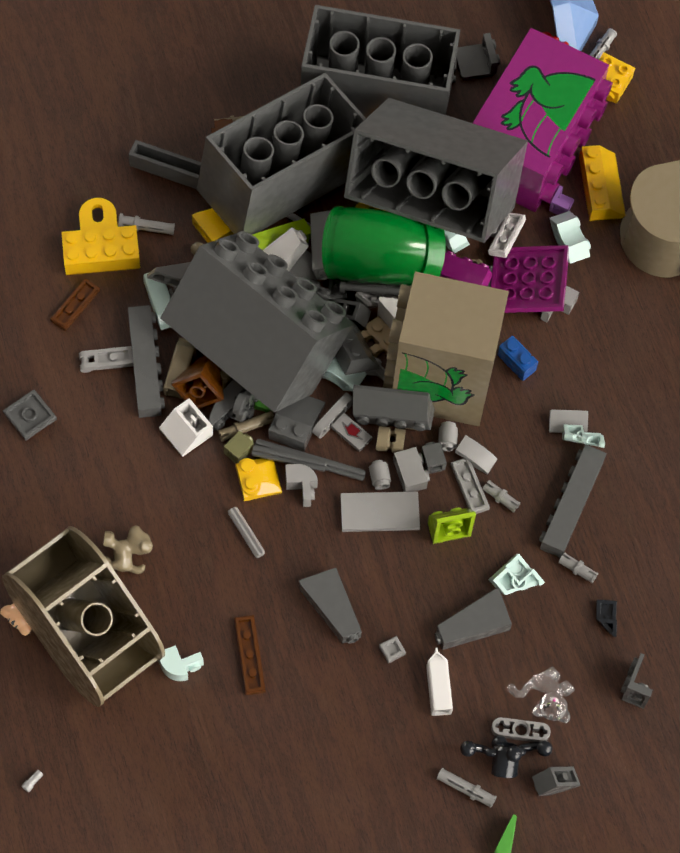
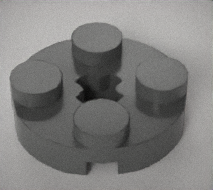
[232,388,258,422]

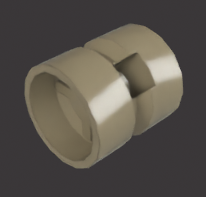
[376,426,406,453]

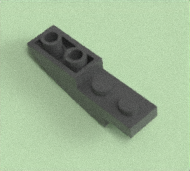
[209,379,246,432]

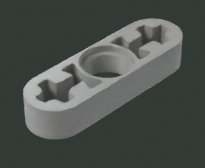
[312,393,353,439]
[491,717,551,742]

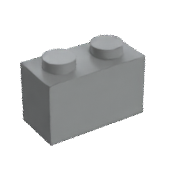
[393,447,430,492]

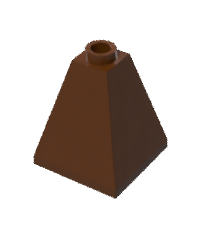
[171,356,224,409]

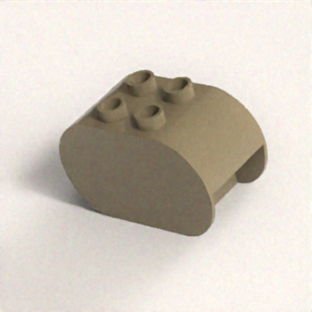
[620,160,680,278]
[2,526,165,707]

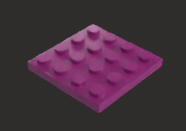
[491,245,569,313]

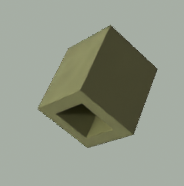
[224,431,254,463]

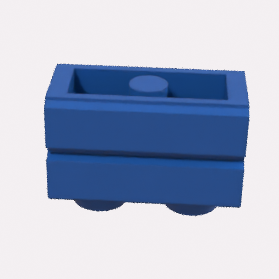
[497,336,538,381]

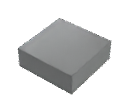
[379,636,406,664]

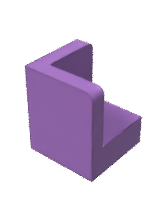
[549,186,574,215]

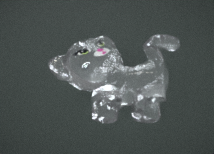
[507,666,574,723]

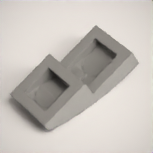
[455,435,497,475]

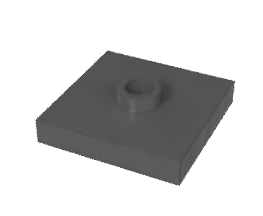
[3,390,57,441]

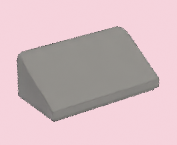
[549,409,588,433]

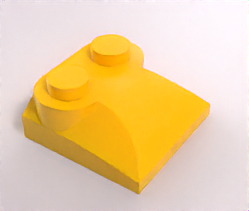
[235,458,282,501]

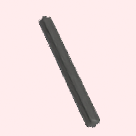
[255,439,366,481]

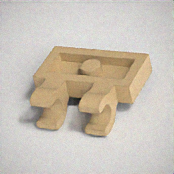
[361,316,391,358]

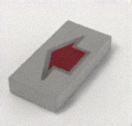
[331,413,372,452]

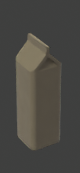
[163,338,196,399]

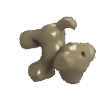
[103,525,153,574]

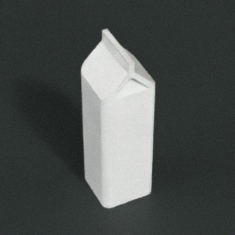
[426,648,453,716]

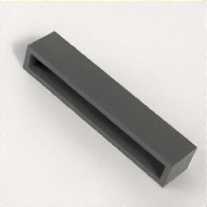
[129,140,201,189]
[128,305,165,418]
[539,444,607,558]

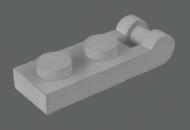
[79,346,133,373]

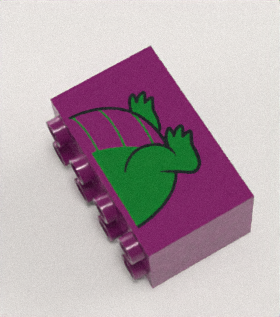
[473,28,613,212]

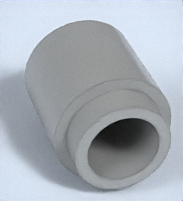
[438,421,458,451]
[369,460,391,490]

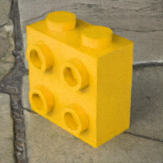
[599,52,635,104]

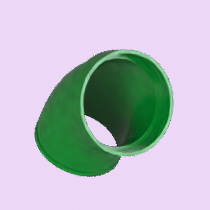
[322,206,446,286]

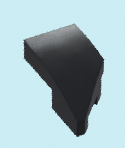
[596,599,617,637]

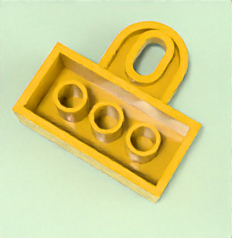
[62,198,140,275]

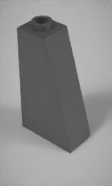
[299,568,362,644]
[434,588,512,650]

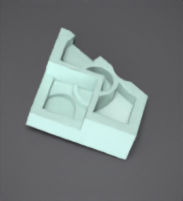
[562,424,605,448]
[488,554,545,595]

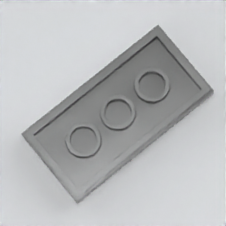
[340,492,420,532]

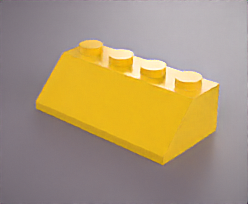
[579,145,626,221]

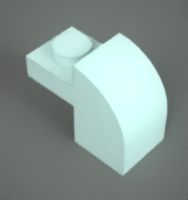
[158,646,204,681]

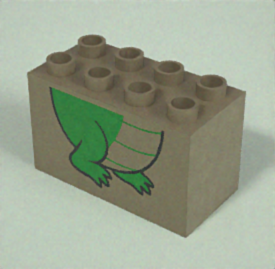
[383,272,509,426]

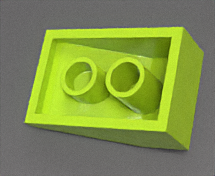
[428,507,476,544]

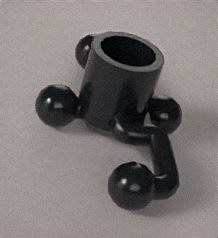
[460,735,553,778]

